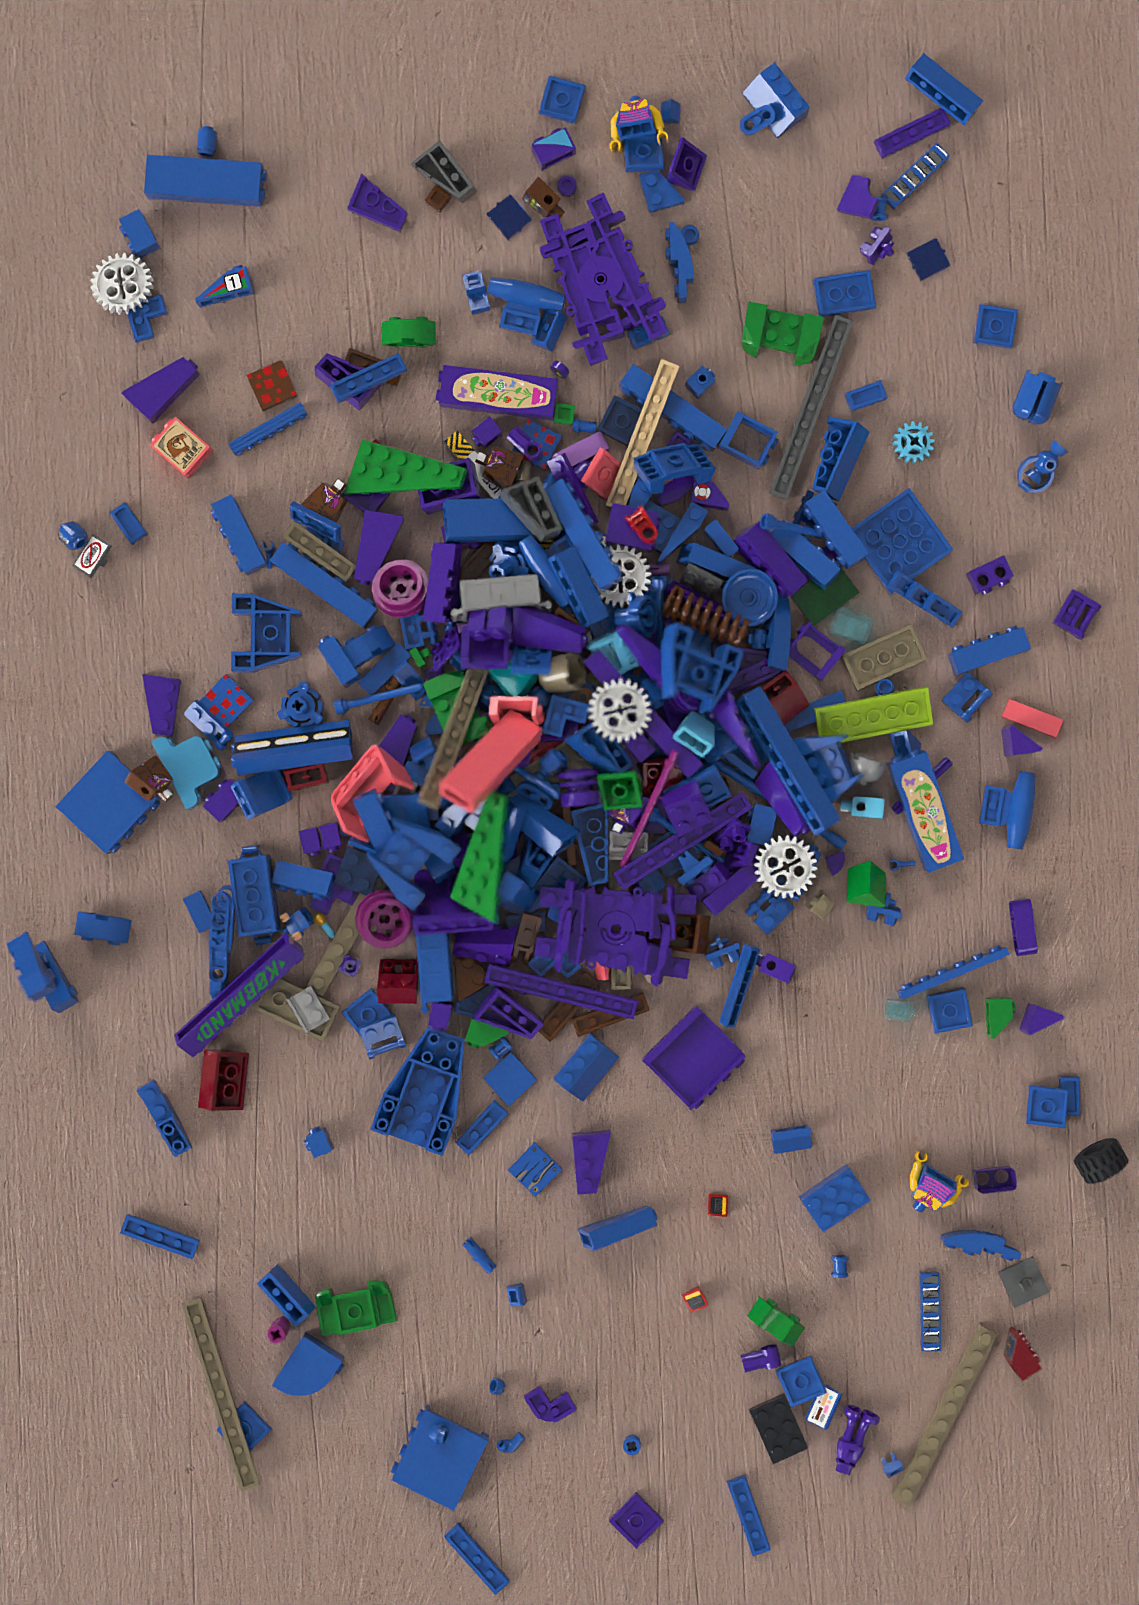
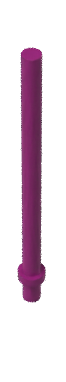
[620,750,679,867]

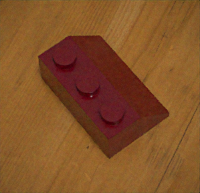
[198,1049,249,1111]

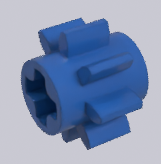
[747,629,768,650]

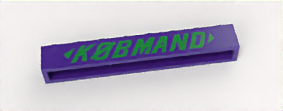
[174,933,305,1057]

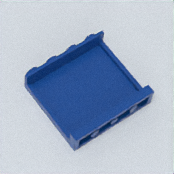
[55,750,161,854]
[390,1405,489,1511]

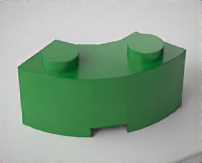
[382,317,436,348]
[747,1297,805,1347]

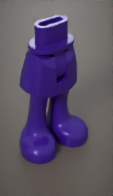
[835,1405,880,1475]

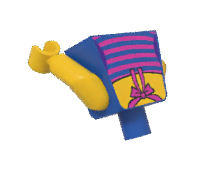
[610,96,669,153]
[910,1151,969,1213]

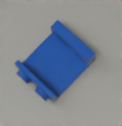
[230,770,293,820]

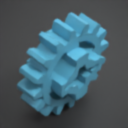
[892,421,935,464]

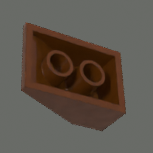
[645,914,711,954]

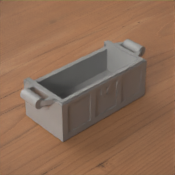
[451,574,552,623]

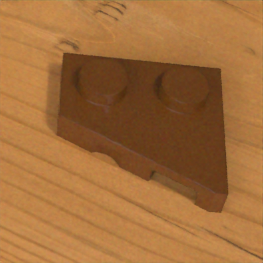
[455,957,490,1003]

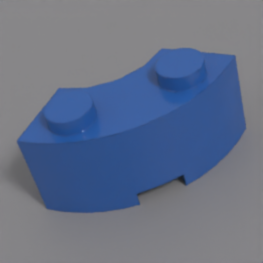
[342,625,396,668]
[74,912,132,946]

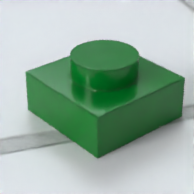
[554,403,575,426]

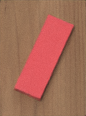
[1002,699,1063,738]

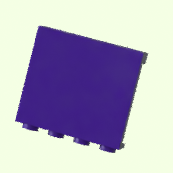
[413,867,493,935]
[642,1005,746,1110]

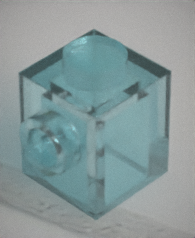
[884,999,915,1022]

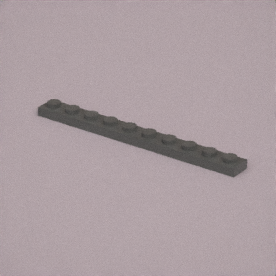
[769,314,853,501]

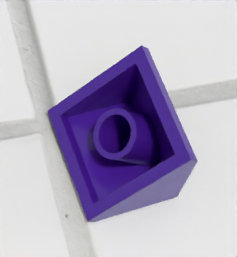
[667,137,707,191]
[1001,725,1043,757]
[1019,1003,1065,1035]

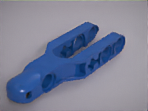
[209,885,235,999]

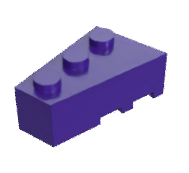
[314,353,383,411]
[473,986,544,1039]
[572,1130,611,1195]

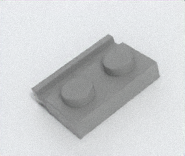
[609,831,648,860]
[287,985,331,1033]

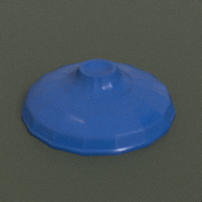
[722,569,778,626]

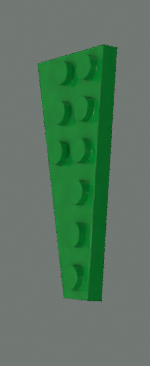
[344,439,468,496]
[450,790,508,922]

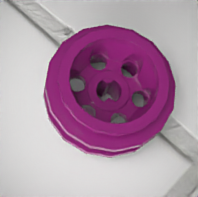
[371,560,428,618]
[355,889,413,949]

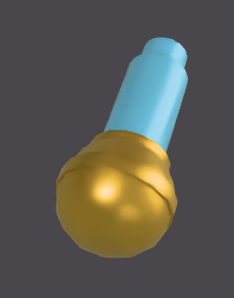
[313,912,335,939]

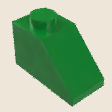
[985,997,1016,1038]
[465,1017,508,1048]

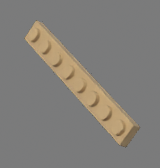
[606,359,680,507]

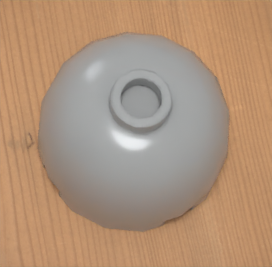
[848,752,887,785]

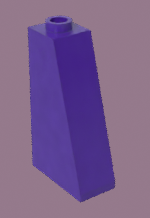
[121,357,200,423]
[354,510,405,585]
[513,605,588,653]
[379,714,418,793]
[754,761,811,836]
[701,858,760,916]

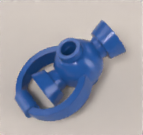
[1017,440,1068,493]

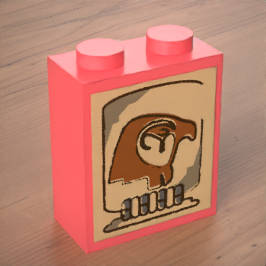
[150,417,213,479]

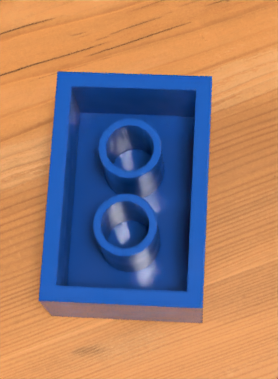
[799,1164,871,1232]

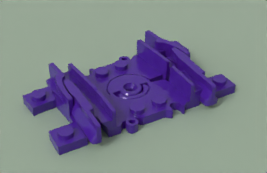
[540,192,668,366]
[534,879,696,987]

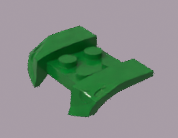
[742,301,824,366]
[423,670,493,746]
[315,1281,397,1336]

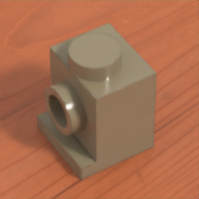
[805,892,835,919]

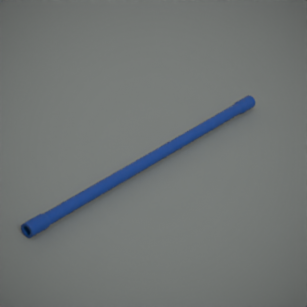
[701,757,847,850]

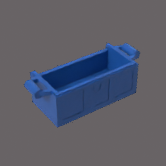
[228,845,281,946]
[413,915,454,1013]

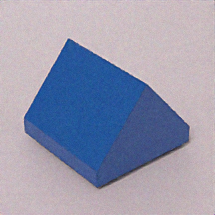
[661,99,680,123]
[506,1283,527,1306]

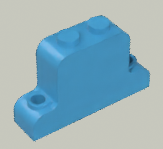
[151,736,222,810]

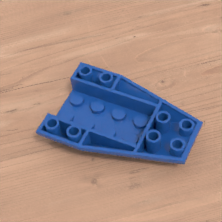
[370,1026,465,1156]

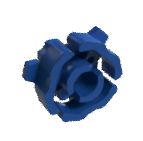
[489,543,530,578]
[614,592,658,638]
[277,682,324,727]

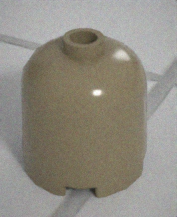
[538,652,587,693]

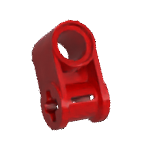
[624,506,657,544]

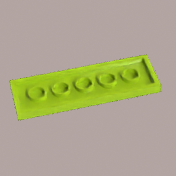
[814,686,933,743]

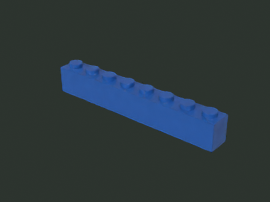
[735,687,841,835]

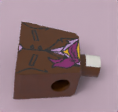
[475,447,524,490]
[301,478,348,523]
[124,755,173,803]

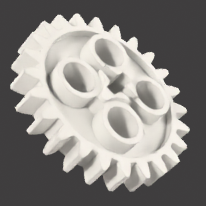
[90,253,154,315]
[590,545,651,608]
[588,679,652,743]
[754,835,817,898]

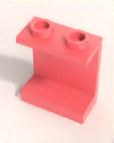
[489,697,546,727]

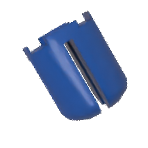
[1013,370,1063,424]

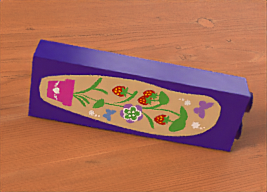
[436,365,558,421]

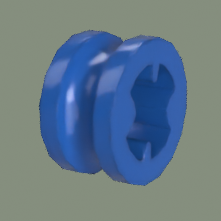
[623,1435,641,1455]

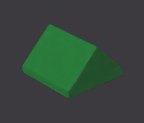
[597,771,643,811]
[846,861,886,908]

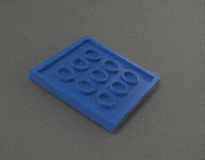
[852,488,953,595]

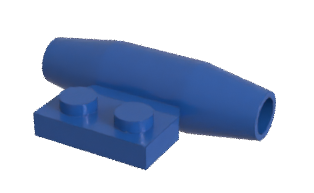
[488,278,566,337]
[518,534,587,608]
[979,771,1035,850]

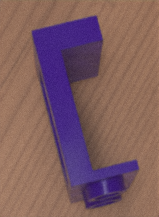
[789,622,846,681]

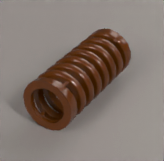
[662,585,751,648]

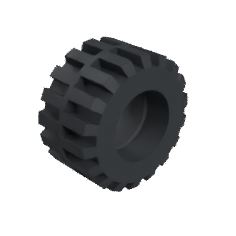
[1074,1138,1129,1184]

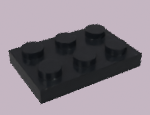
[749,1393,808,1464]

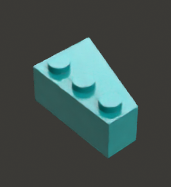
[487,662,538,697]

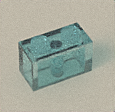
[828,607,874,645]

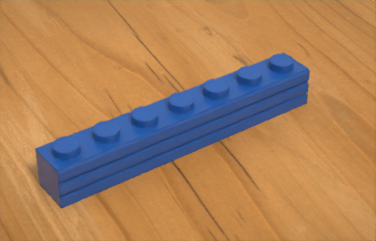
[228,402,308,456]
[719,944,761,1028]

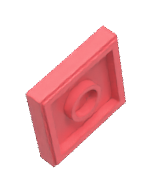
[581,448,621,500]

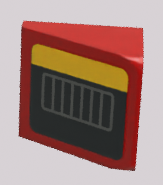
[707,1194,728,1217]
[682,1286,709,1312]

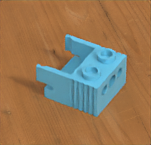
[587,629,640,674]

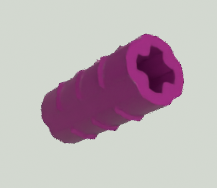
[267,1317,290,1344]

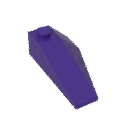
[615,624,662,689]
[708,686,760,767]

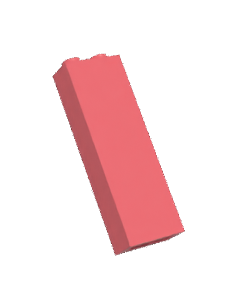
[440,709,542,814]

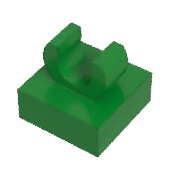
[409,647,431,669]

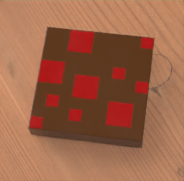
[247,360,298,411]

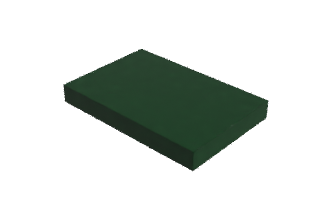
[790,566,859,627]

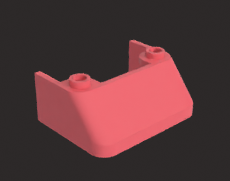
[331,745,415,843]

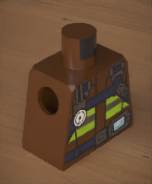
[522,177,565,218]

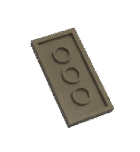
[841,624,927,691]
[254,978,340,1041]

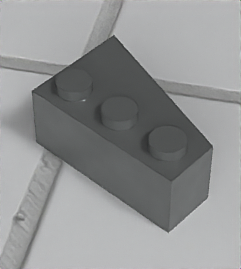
[410,140,478,203]
[500,476,562,543]

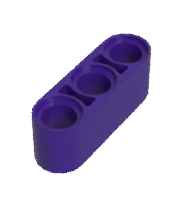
[1009,899,1038,956]

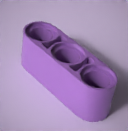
[552,432,610,468]

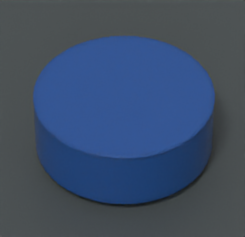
[681,225,699,246]

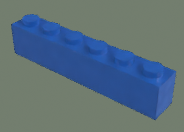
[619,364,727,452]
[545,479,624,592]
[269,542,378,629]

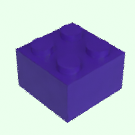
[660,780,714,837]

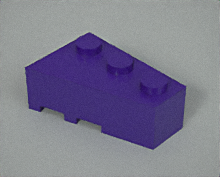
[453,926,517,967]

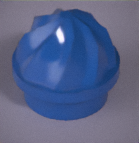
[429,1424,449,1444]

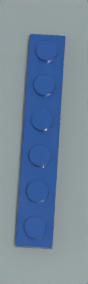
[897,945,1009,999]

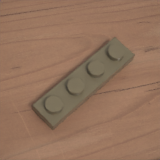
[282,521,356,582]

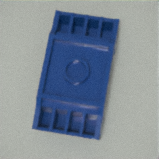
[634,443,716,494]

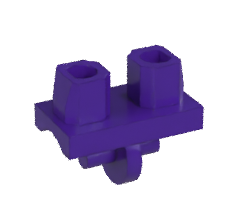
[860,227,894,265]
[714,818,751,853]

